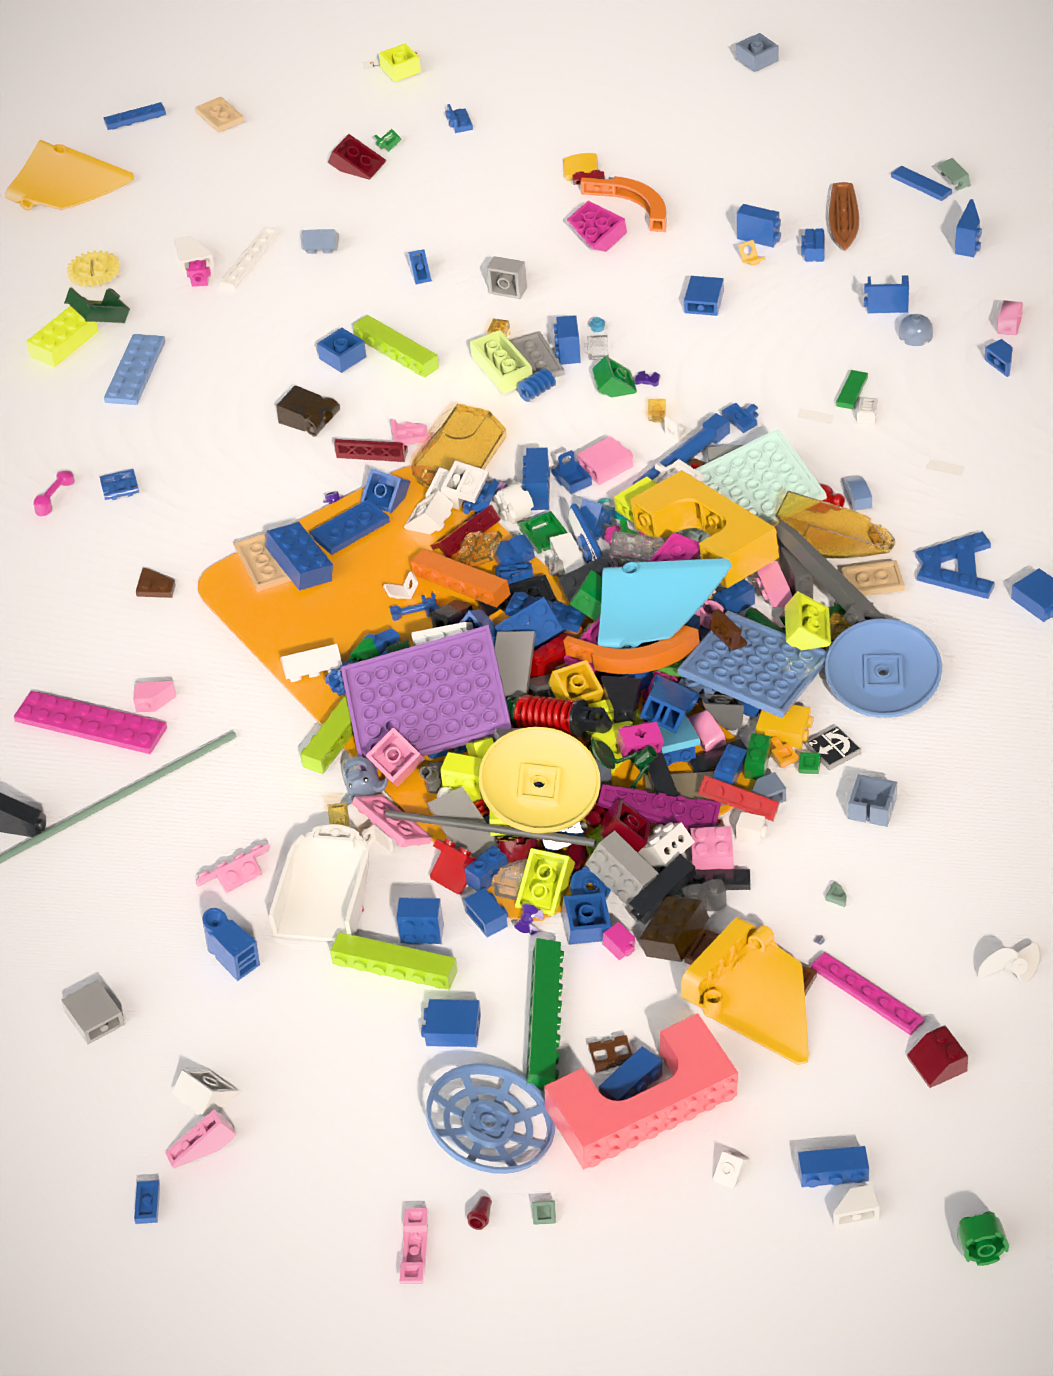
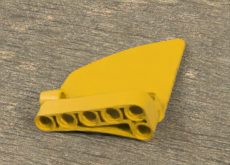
[5,140,134,210]
[681,917,809,1065]

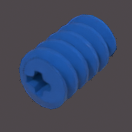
[517,368,556,402]

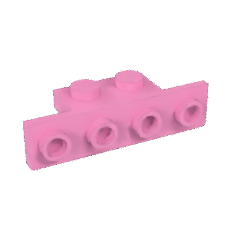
[196,844,270,893]

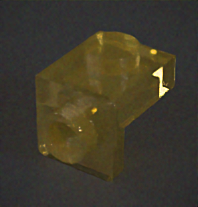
[648,399,666,423]

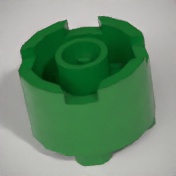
[957,1211,1009,1266]

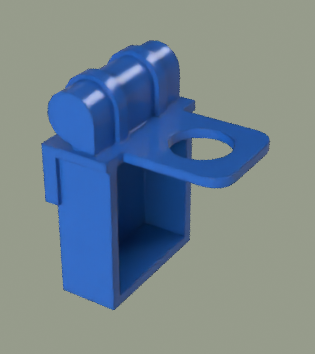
[551,450,592,494]

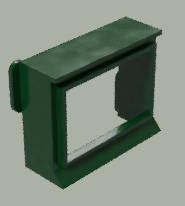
[64,287,130,323]

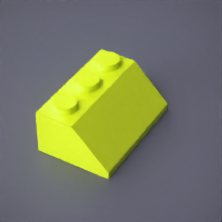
[785,591,831,650]

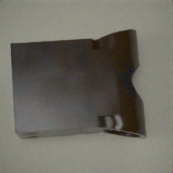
[276,385,340,437]

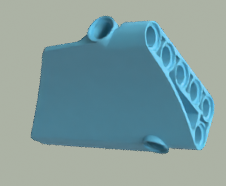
[598,558,732,649]

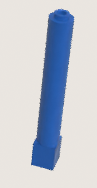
[632,413,730,485]

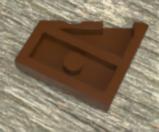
[135,567,176,598]

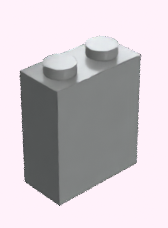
[61,980,125,1045]

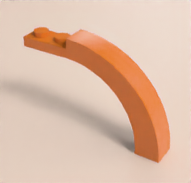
[581,176,667,232]
[564,625,700,674]

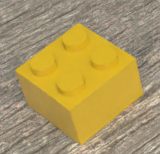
[548,660,604,704]

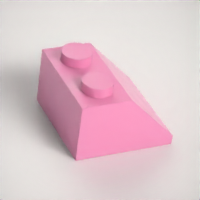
[756,561,792,609]

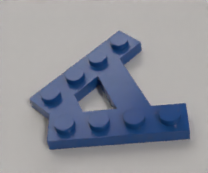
[915,531,995,599]

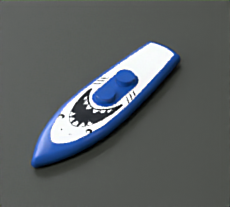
[568,503,603,563]

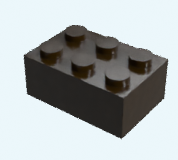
[639,895,709,962]

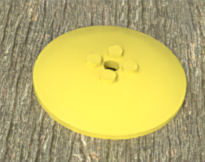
[479,727,600,833]

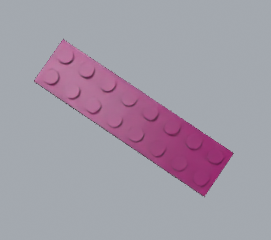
[13,690,167,755]

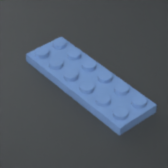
[104,334,166,405]

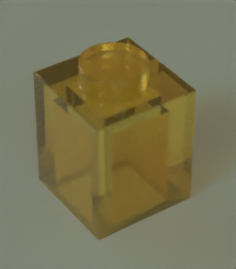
[487,318,510,338]

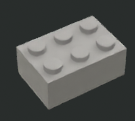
[585,831,659,907]

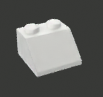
[404,490,454,534]
[172,1069,238,1116]

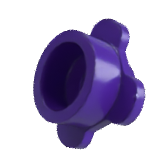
[323,491,343,505]

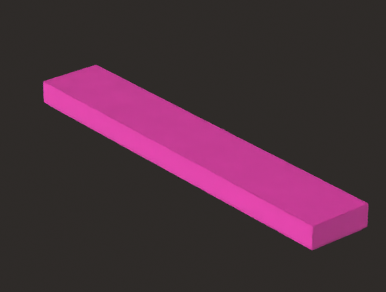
[811,952,924,1036]

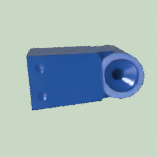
[640,674,700,734]
[202,908,260,982]

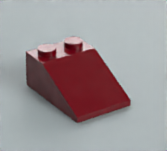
[328,133,387,180]

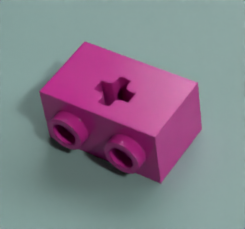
[616,722,664,757]

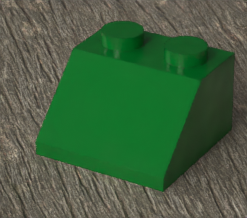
[592,355,637,398]
[570,569,602,621]

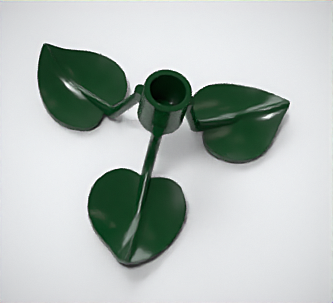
[591,738,658,790]

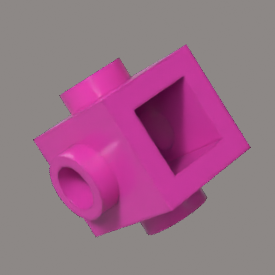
[187,260,211,287]

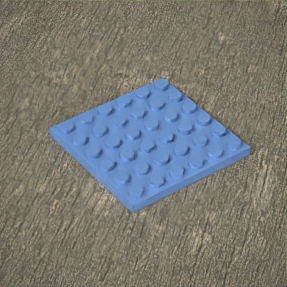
[677,611,828,718]

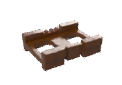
[588,1035,633,1073]

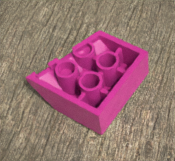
[567,200,627,252]

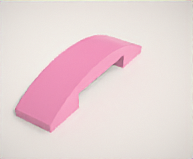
[399,1208,428,1284]

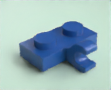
[722,403,759,433]

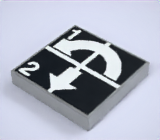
[806,726,861,771]

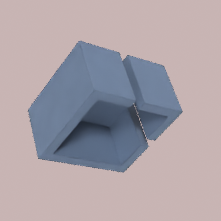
[848,774,898,827]

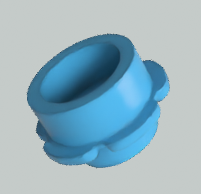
[589,317,605,332]

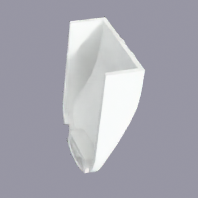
[269,824,369,941]

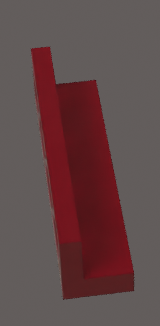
[334,439,408,462]
[430,504,501,558]

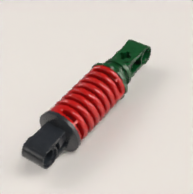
[506,693,613,737]

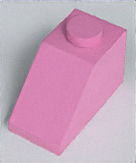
[133,681,176,712]

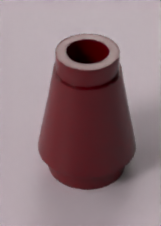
[467,1196,492,1230]

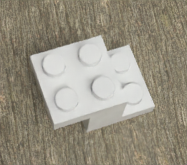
[426,461,489,510]

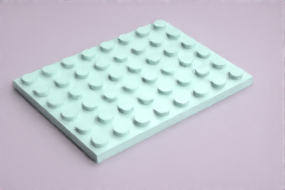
[677,429,827,560]

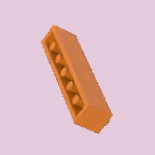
[410,549,511,608]

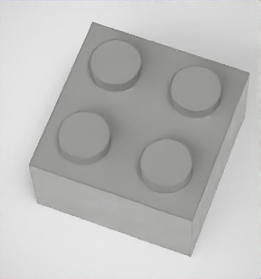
[487,256,527,299]

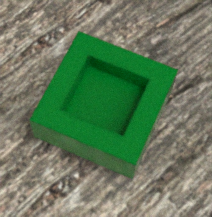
[798,752,821,774]

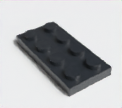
[476,575,556,617]

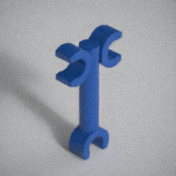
[390,593,440,621]

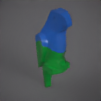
[348,628,400,662]

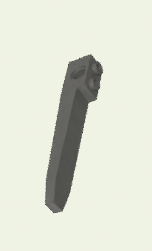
[775,520,886,626]

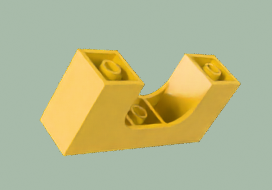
[630,470,779,588]

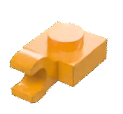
[771,736,798,768]

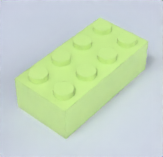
[470,330,532,394]

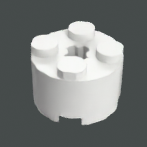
[493,482,534,524]

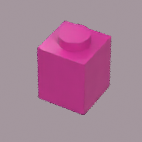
[602,922,636,960]

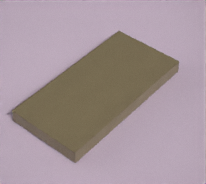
[645,772,726,806]

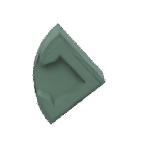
[826,882,847,907]

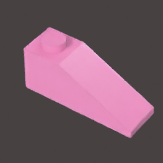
[165,1110,236,1168]

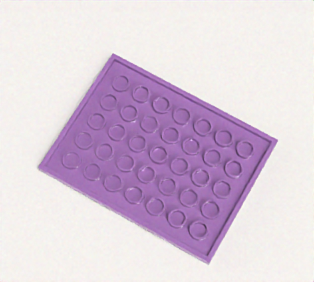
[341,625,512,771]

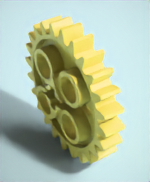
[67,250,120,288]

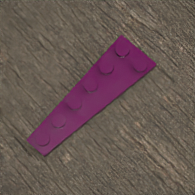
[597,784,721,835]

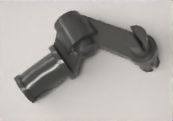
[420,761,444,794]

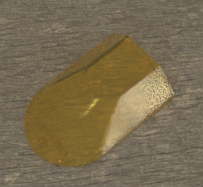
[411,403,507,488]

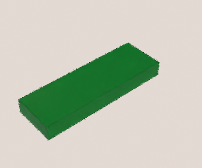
[836,370,868,410]

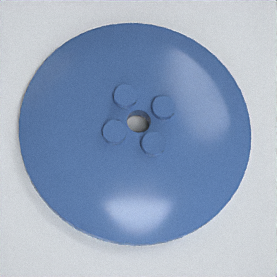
[825,619,942,718]

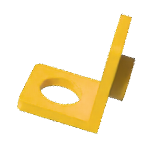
[738,240,766,266]

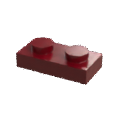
[572,170,605,185]

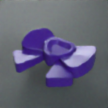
[635,371,660,387]
[514,904,544,935]

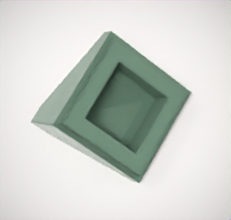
[532,1200,556,1225]

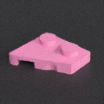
[391,419,429,445]

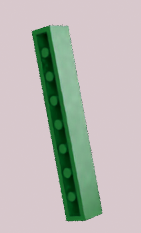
[526,938,564,1089]

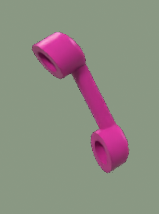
[33,470,75,516]

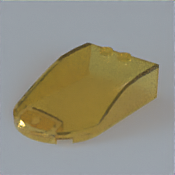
[775,491,896,558]

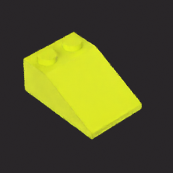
[515,848,575,916]

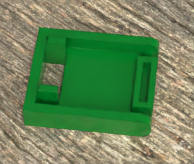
[519,511,568,554]

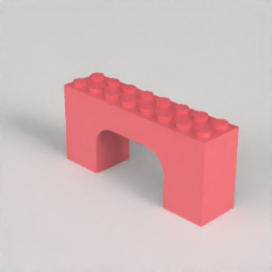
[545,1013,738,1170]

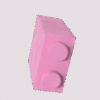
[577,436,633,485]

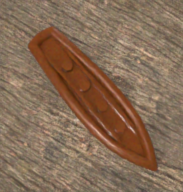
[828,182,859,251]

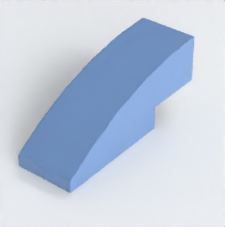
[842,475,872,511]

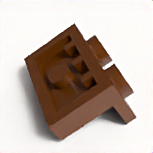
[710,609,748,651]

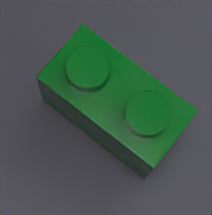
[744,733,771,780]

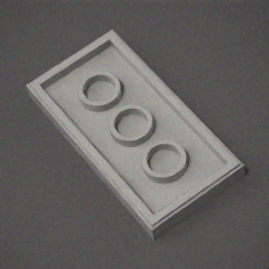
[509,331,565,378]
[495,631,536,698]
[427,786,497,858]

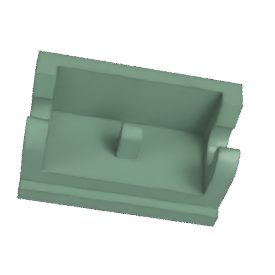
[937,157,971,191]

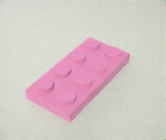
[352,795,432,847]

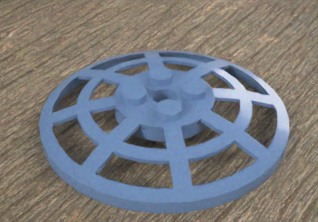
[425,1063,555,1174]

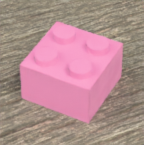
[366,727,425,787]
[690,826,734,870]

